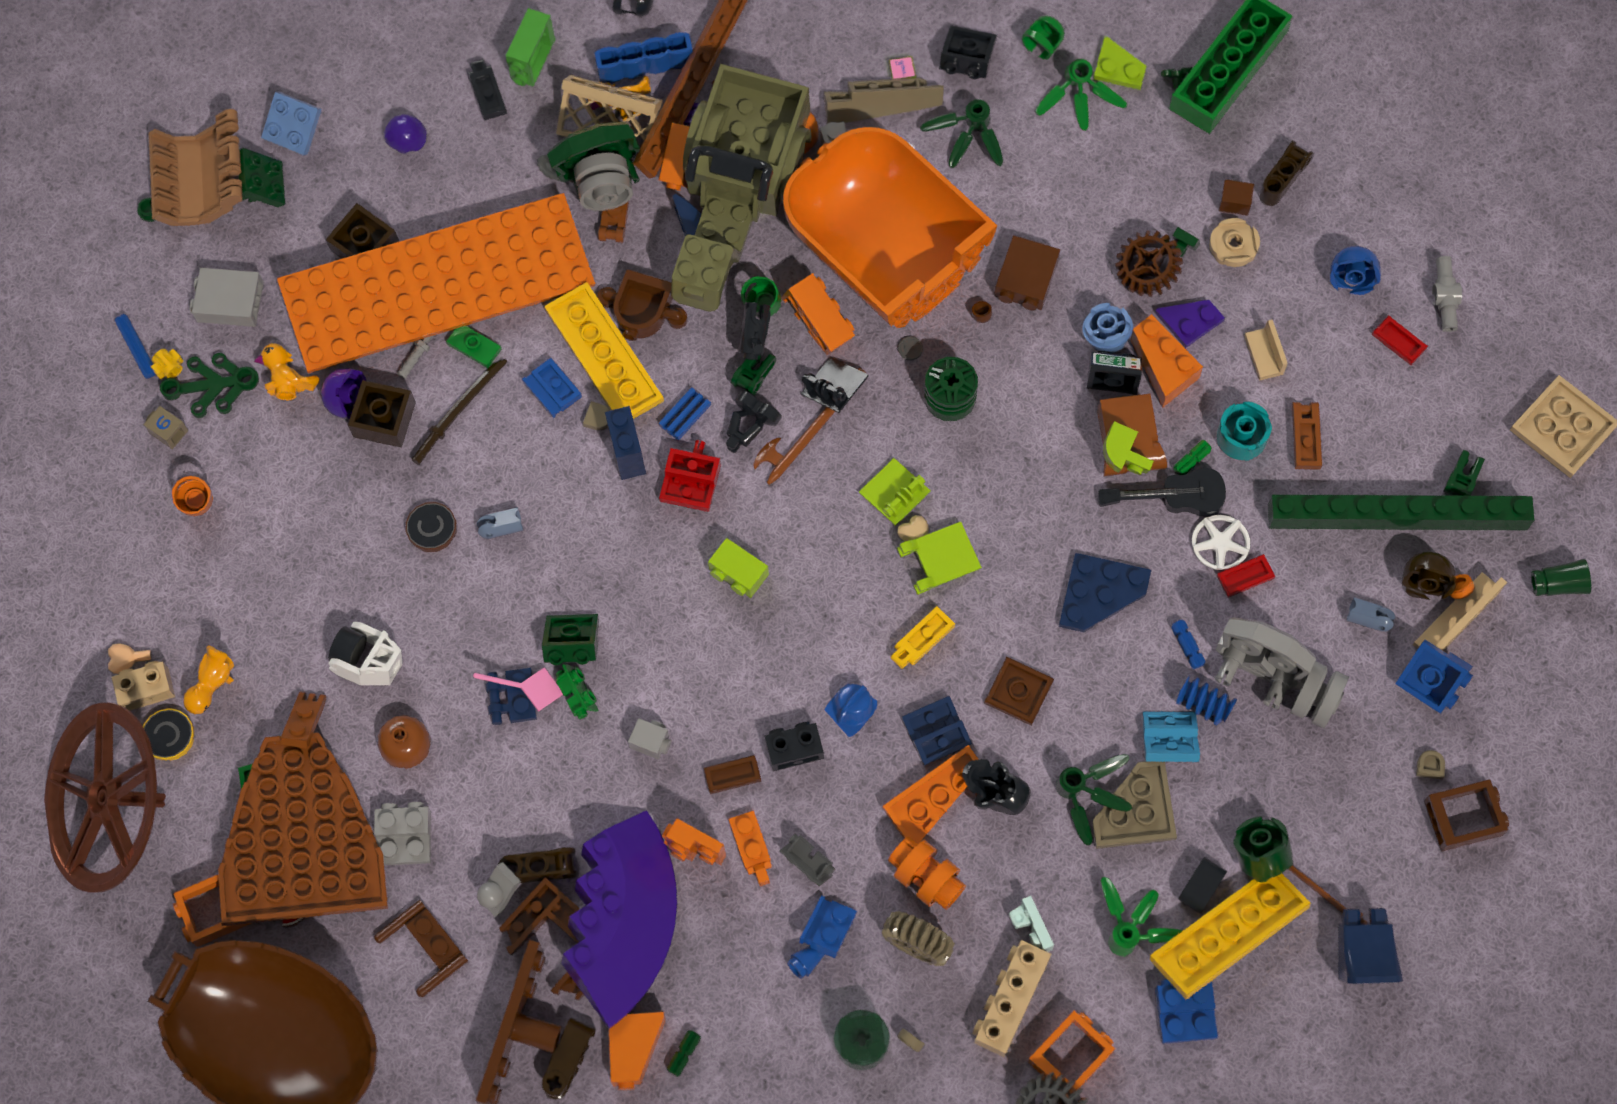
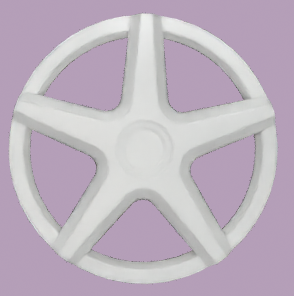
[1192,515,1250,570]

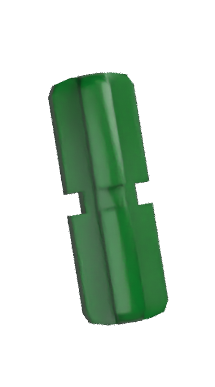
[1173,440,1212,475]

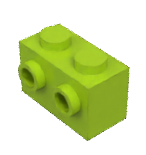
[708,538,769,598]

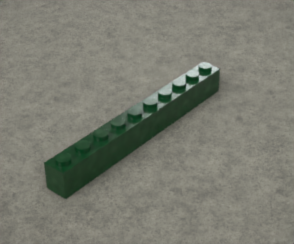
[1268,495,1535,530]

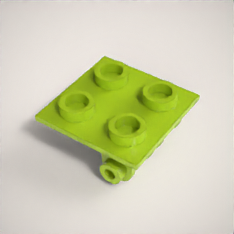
[859,458,931,526]

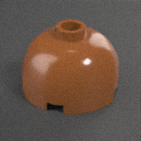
[378,715,431,769]

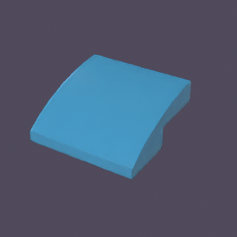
[1143,712,1200,762]

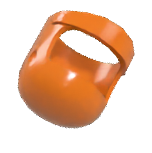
[172,476,213,517]

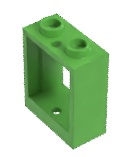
[505,8,555,86]

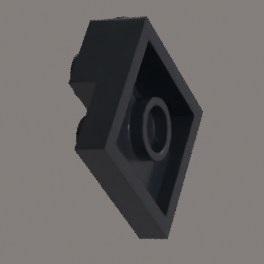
[939,25,997,79]

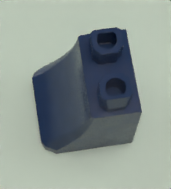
[1338,908,1403,984]

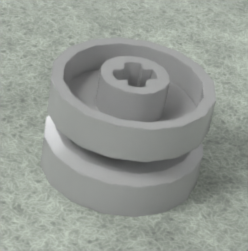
[574,153,633,211]
[1290,661,1349,729]

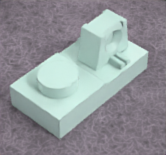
[1009,896,1054,952]

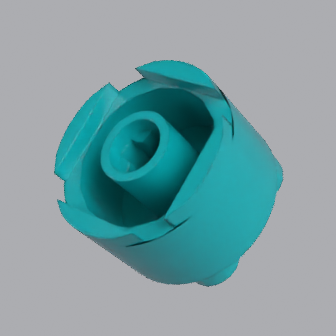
[1217,402,1272,461]

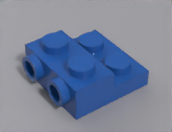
[1395,639,1473,714]
[1155,979,1218,1044]

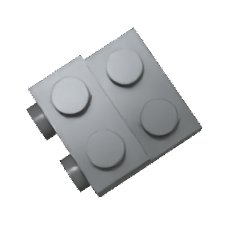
[374,802,431,866]

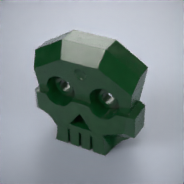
[547,122,640,202]

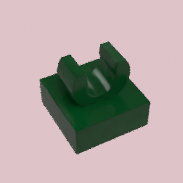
[1172,227,1200,257]

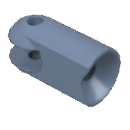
[477,507,523,539]
[1346,598,1395,632]

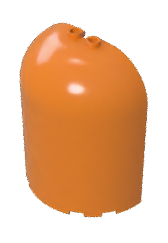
[783,127,997,328]

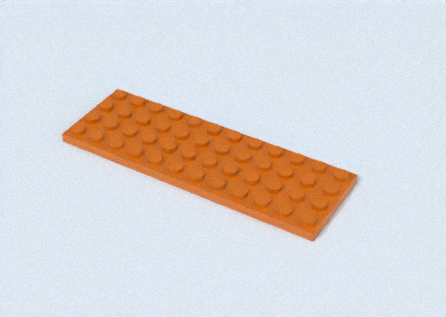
[277,193,595,374]

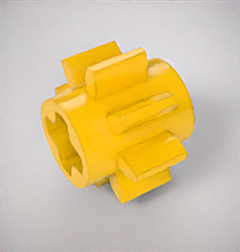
[151,349,184,380]

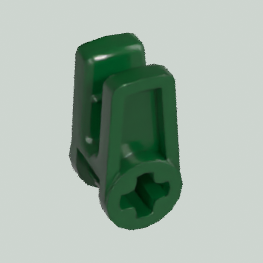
[731,354,776,396]
[1443,449,1485,496]

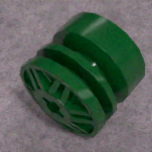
[924,357,978,421]

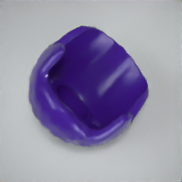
[384,114,427,154]

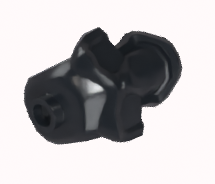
[962,759,1031,815]

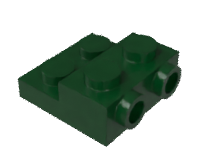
[542,614,599,665]

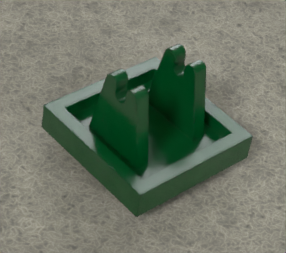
[238,148,285,207]

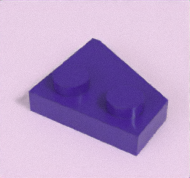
[1155,300,1225,348]

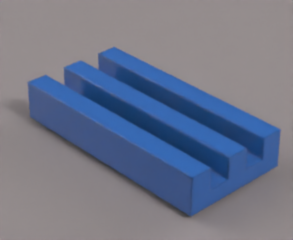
[659,387,711,441]

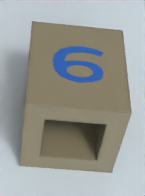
[143,406,188,449]

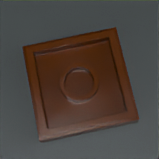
[984,657,1054,726]

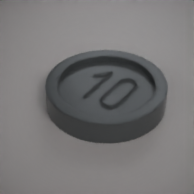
[898,336,923,360]

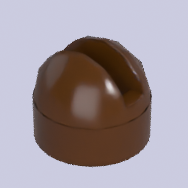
[972,301,992,323]

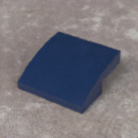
[901,696,972,765]

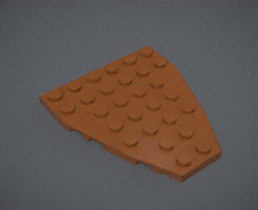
[218,732,388,926]

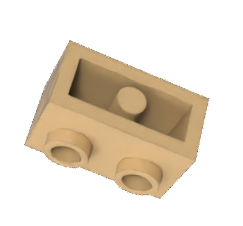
[112,661,175,711]

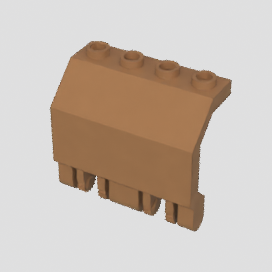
[149,109,242,226]

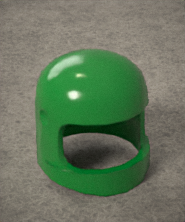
[1022,16,1065,59]
[741,276,782,317]

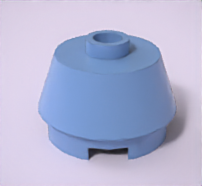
[1082,303,1133,353]

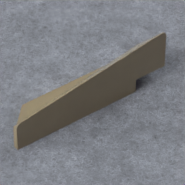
[824,78,944,124]

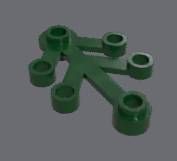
[160,353,259,418]

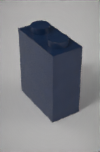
[605,406,646,480]

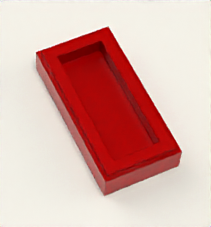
[1372,315,1428,365]
[1216,554,1275,598]

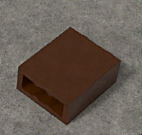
[994,235,1061,311]

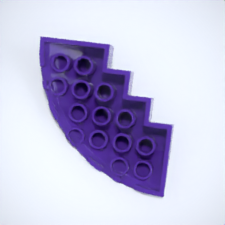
[561,810,677,1029]

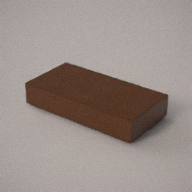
[704,755,762,794]

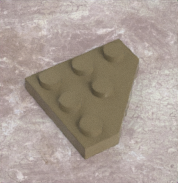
[1092,762,1177,849]

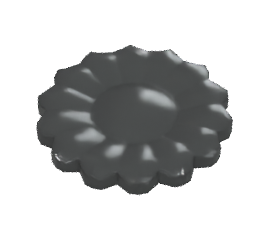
[537,154,559,181]

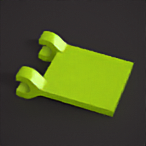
[896,522,982,595]

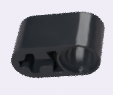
[1178,857,1227,914]

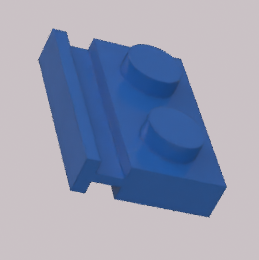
[522,358,582,418]
[799,895,857,958]

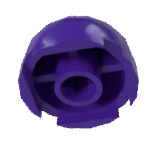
[321,368,367,419]

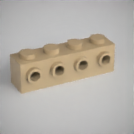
[972,940,1051,1057]

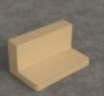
[1244,320,1288,381]

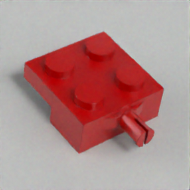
[659,440,721,512]

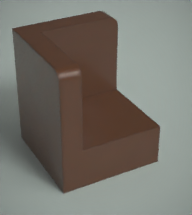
[1219,179,1254,216]

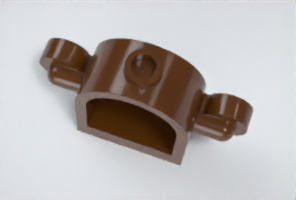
[597,269,688,341]

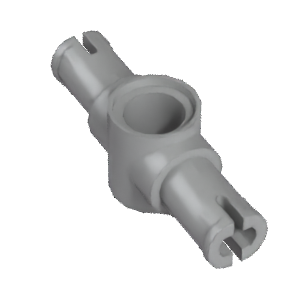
[1432,256,1462,332]

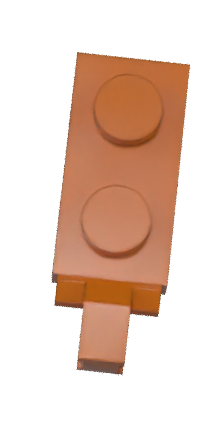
[728,810,772,886]

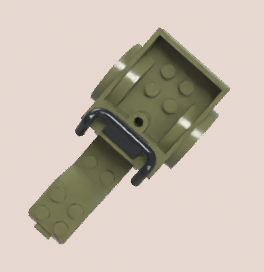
[671,64,812,312]

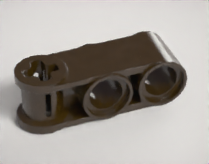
[1259,140,1314,206]
[498,847,578,883]
[542,1018,596,1100]

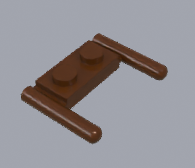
[374,899,468,998]

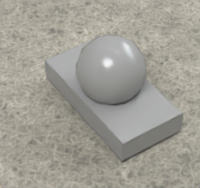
[477,862,521,917]

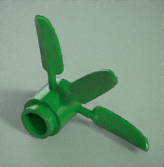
[1036,59,1127,131]
[1101,877,1183,956]

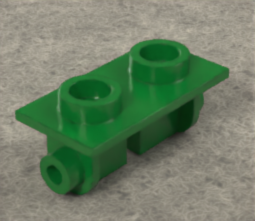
[555,664,599,719]

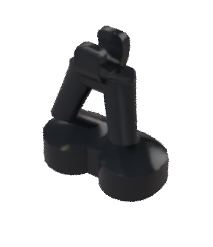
[726,390,782,453]

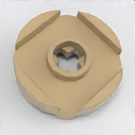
[1209,218,1260,267]

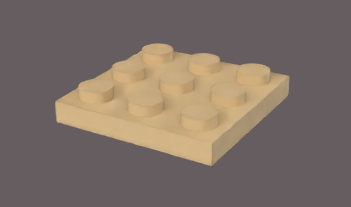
[1510,375,1617,478]

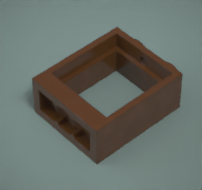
[1424,779,1509,852]

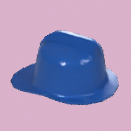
[824,684,877,737]

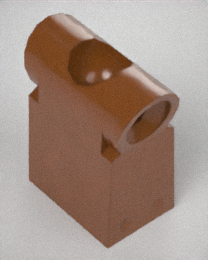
[1097,393,1167,477]

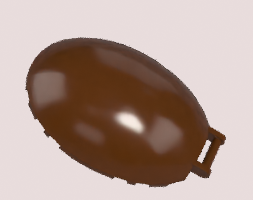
[148,940,377,1104]

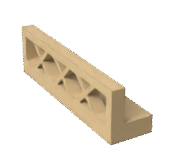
[1413,572,1507,651]

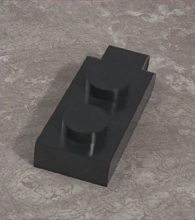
[468,58,507,121]

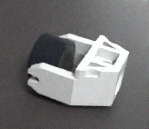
[328,622,402,685]

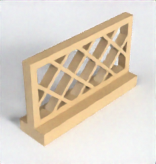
[556,75,662,141]

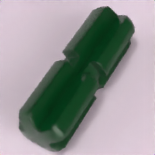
[667,1030,701,1077]

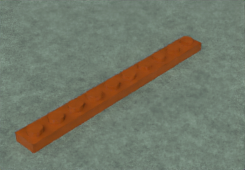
[633,0,748,179]

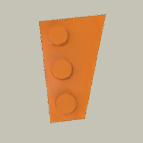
[781,273,855,355]
[1130,314,1203,408]

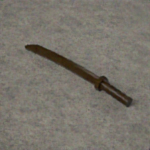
[411,359,507,465]

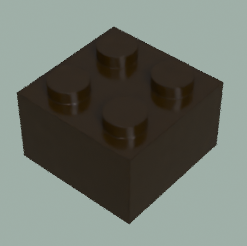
[325,203,400,259]
[348,380,416,448]

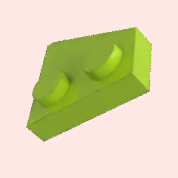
[1094,36,1147,90]

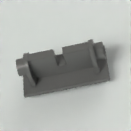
[779,833,835,886]

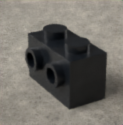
[764,722,824,772]

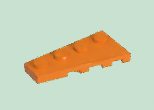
[882,745,979,844]

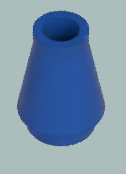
[787,945,826,979]

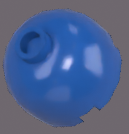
[1330,246,1381,295]

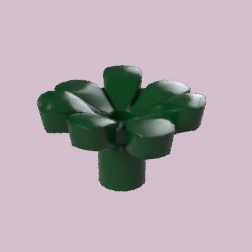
[1160,67,1192,88]

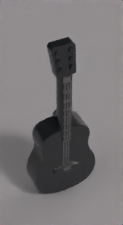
[1098,468,1226,517]

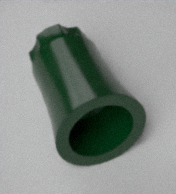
[1531,558,1592,596]

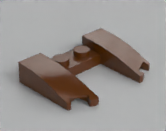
[499,878,584,1001]

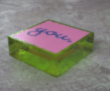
[888,56,916,79]

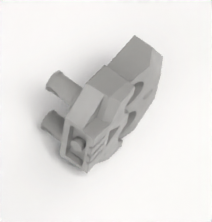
[1215,617,1316,709]

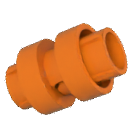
[888,836,966,910]

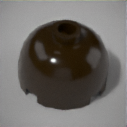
[1402,552,1456,600]

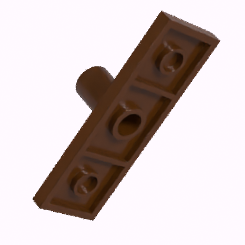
[475,940,562,1104]

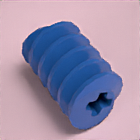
[1176,675,1237,726]

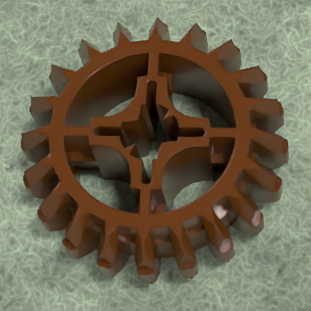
[1115,230,1183,297]

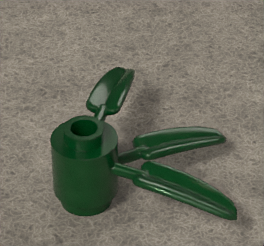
[920,99,1003,168]
[1056,754,1132,846]

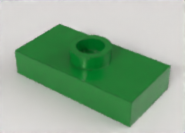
[446,326,502,368]

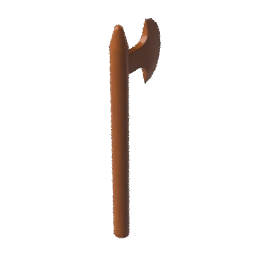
[753,368,866,485]

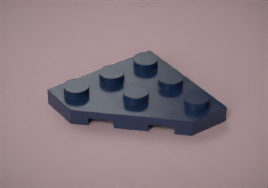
[1059,553,1151,632]

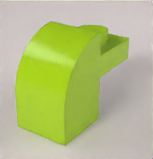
[1103,421,1154,475]

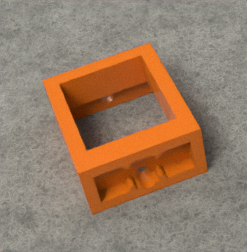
[173,874,252,947]
[1028,1010,1115,1090]

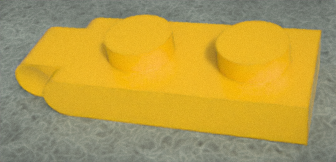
[890,606,955,669]

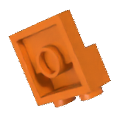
[662,818,726,865]

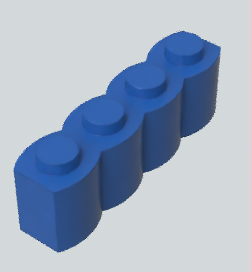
[594,32,693,83]

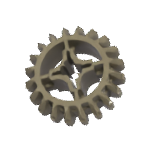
[881,911,955,966]

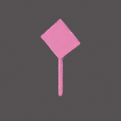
[473,667,563,712]

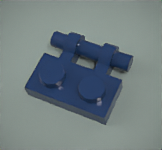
[485,668,537,725]

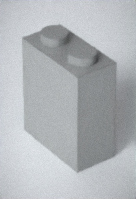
[190,268,264,327]

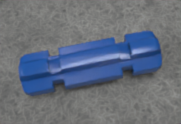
[1172,620,1205,669]

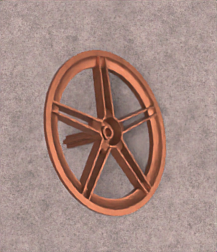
[44,703,166,893]

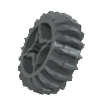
[1016,1072,1089,1104]

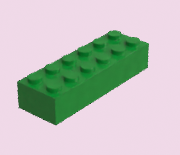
[1169,0,1293,134]

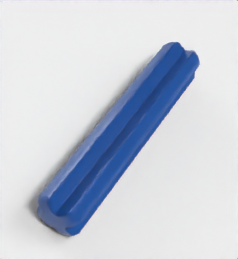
[115,314,156,379]

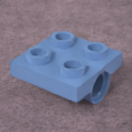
[261,92,322,155]

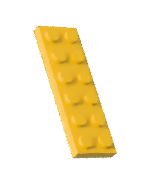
[544,282,664,419]
[1150,874,1311,1000]

